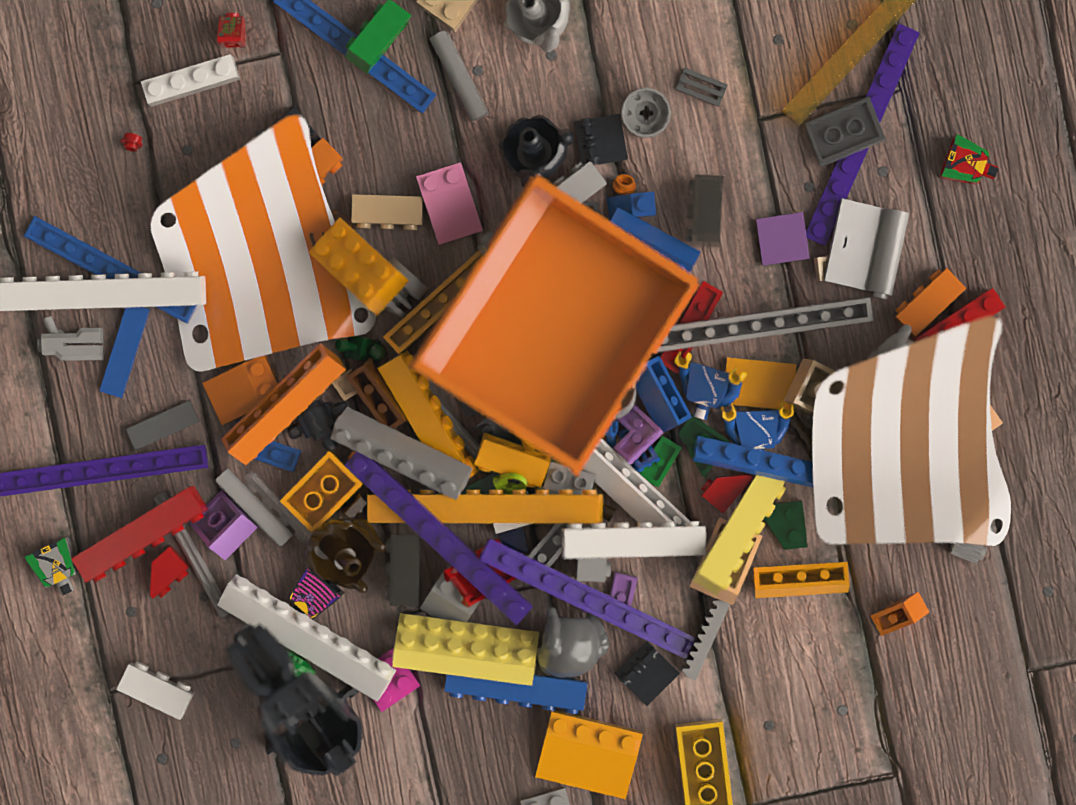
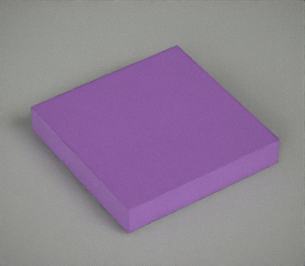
[756,212,810,266]

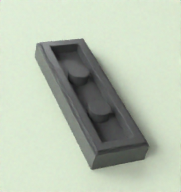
[126,400,200,450]

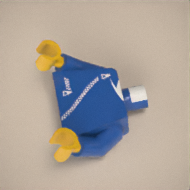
[675,352,746,420]
[720,402,794,451]

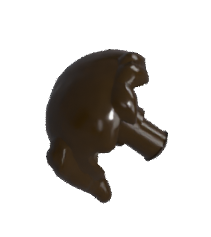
[304,518,386,593]

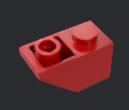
[150,546,191,599]

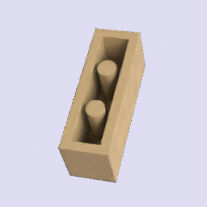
[351,194,424,230]

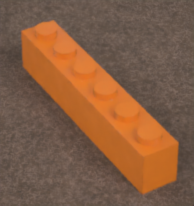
[221,343,346,465]

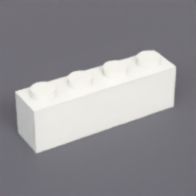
[141,54,240,107]

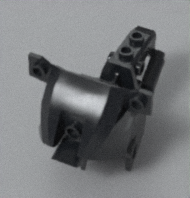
[225,623,362,776]

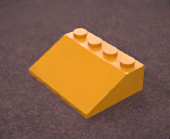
[535,710,643,799]

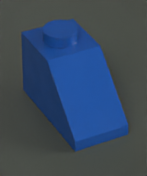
[607,192,656,221]

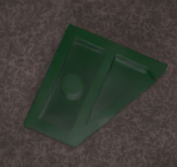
[678,414,730,478]
[764,501,808,550]

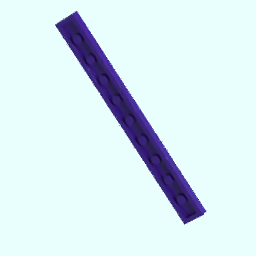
[806,23,920,246]
[0,445,209,497]
[344,452,533,625]
[478,538,695,659]

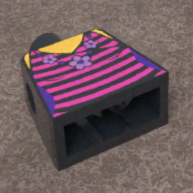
[288,566,345,619]

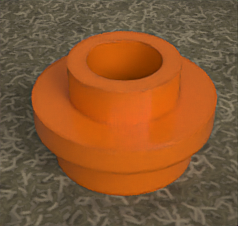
[612,174,636,195]

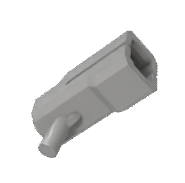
[37,316,104,361]

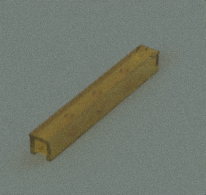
[782,0,916,128]

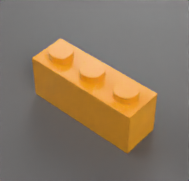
[474,432,550,488]

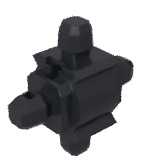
[287,399,349,451]

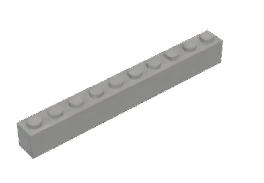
[657,297,873,352]

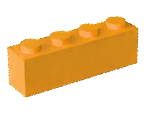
[753,562,850,598]

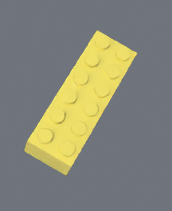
[392,613,539,686]

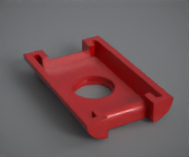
[444,539,516,608]

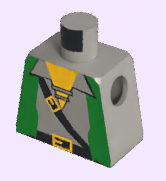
[25,537,79,596]

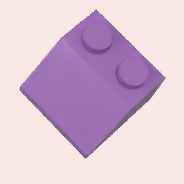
[189,490,258,560]

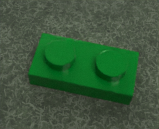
[639,436,682,488]

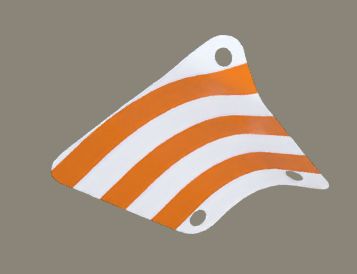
[151,116,376,372]

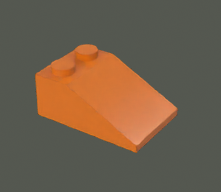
[203,355,279,425]

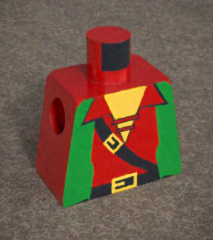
[939,134,999,185]

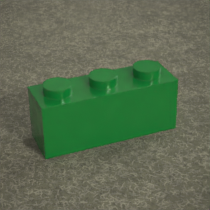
[345,0,412,74]

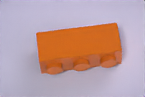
[894,268,966,337]

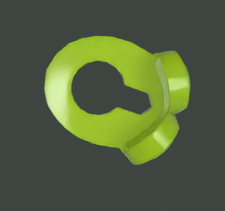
[493,473,528,494]

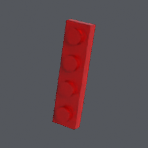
[660,281,723,374]

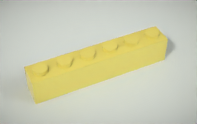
[692,475,786,596]

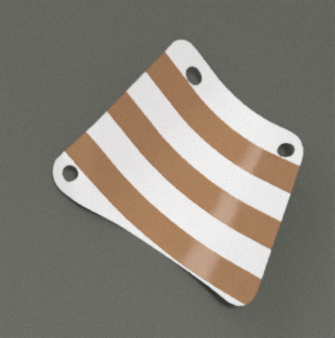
[812,317,1011,545]

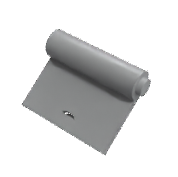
[823,198,910,299]

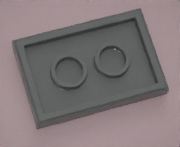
[804,96,886,167]

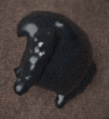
[499,115,574,188]

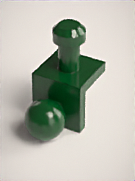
[335,336,387,363]

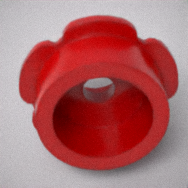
[120,133,143,152]

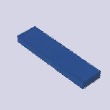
[99,307,151,398]

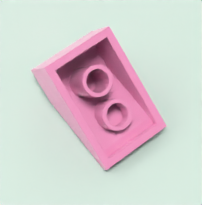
[416,162,483,245]

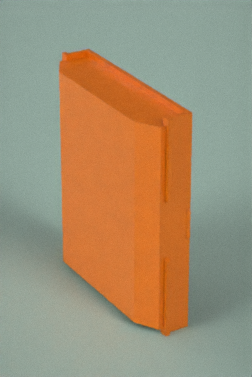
[408,175,699,476]

